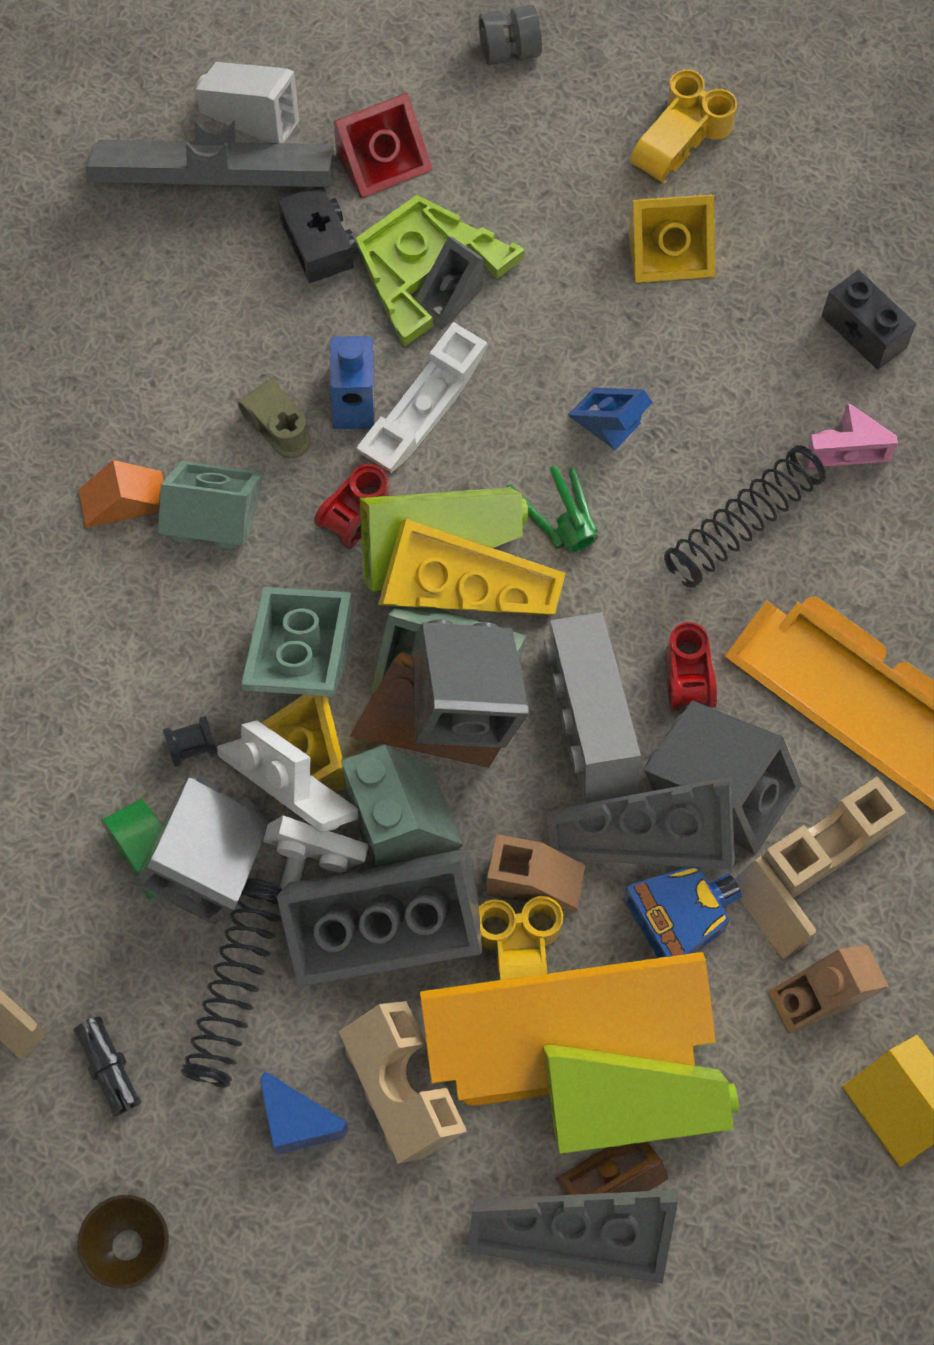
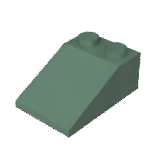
[241,587,353,696]

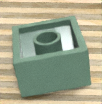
[158,461,264,549]

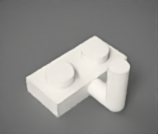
[263,816,369,889]

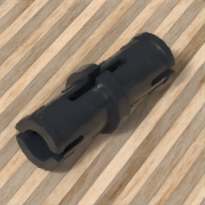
[73,1016,141,1116]

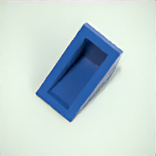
[260,1071,349,1154]

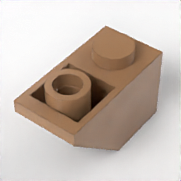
[486,834,585,911]
[768,944,889,1034]

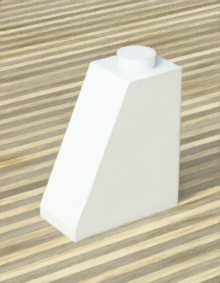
[195,62,299,143]

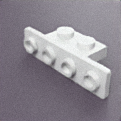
[217,720,358,831]

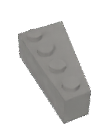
[543,612,641,804]

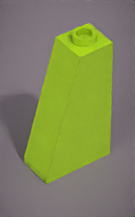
[360,487,528,592]
[543,1044,739,1154]

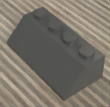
[276,849,482,987]

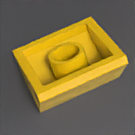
[628,194,715,283]
[262,695,345,805]
[842,1035,934,1168]

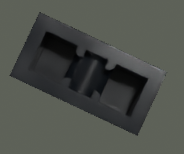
[278,187,358,284]
[821,269,917,370]

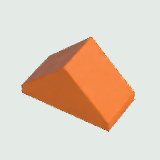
[78,460,164,528]

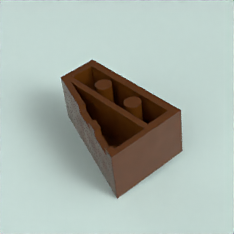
[350,651,501,768]

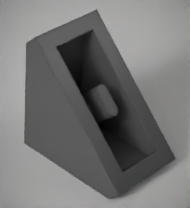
[415,236,483,329]

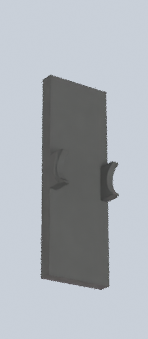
[86,120,334,187]

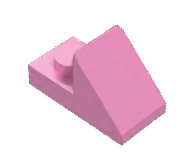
[806,403,898,468]

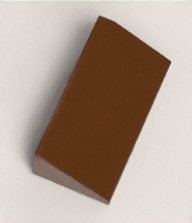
[556,1142,668,1195]

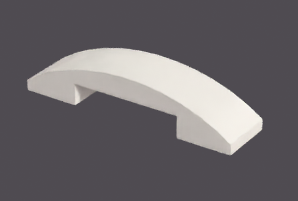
[356,322,488,473]

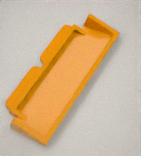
[725,597,934,810]
[420,952,716,1106]

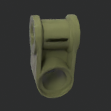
[237,378,311,458]

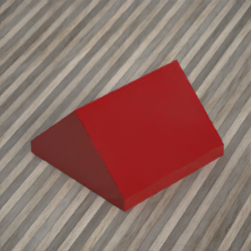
[333,93,433,198]

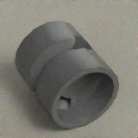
[478,5,542,65]

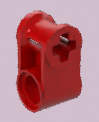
[314,464,390,549]
[665,622,717,711]

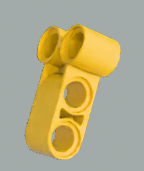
[630,69,737,184]
[479,896,563,980]

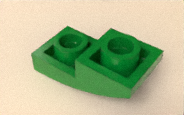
[100,798,161,899]

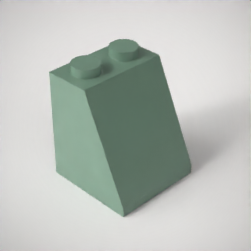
[341,744,463,866]

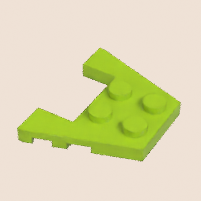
[355,195,524,347]

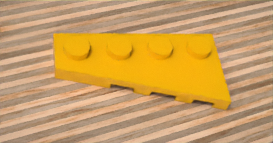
[378,519,566,615]

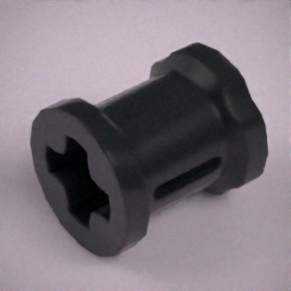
[163,716,217,767]

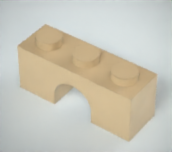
[764,776,906,898]
[338,1001,467,1164]

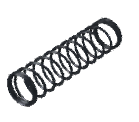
[664,445,826,588]
[181,878,283,1088]

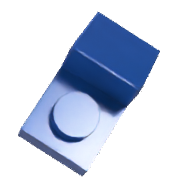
[568,388,653,450]

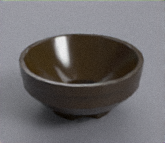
[77,1195,169,1289]

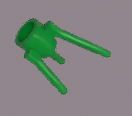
[506,466,598,553]

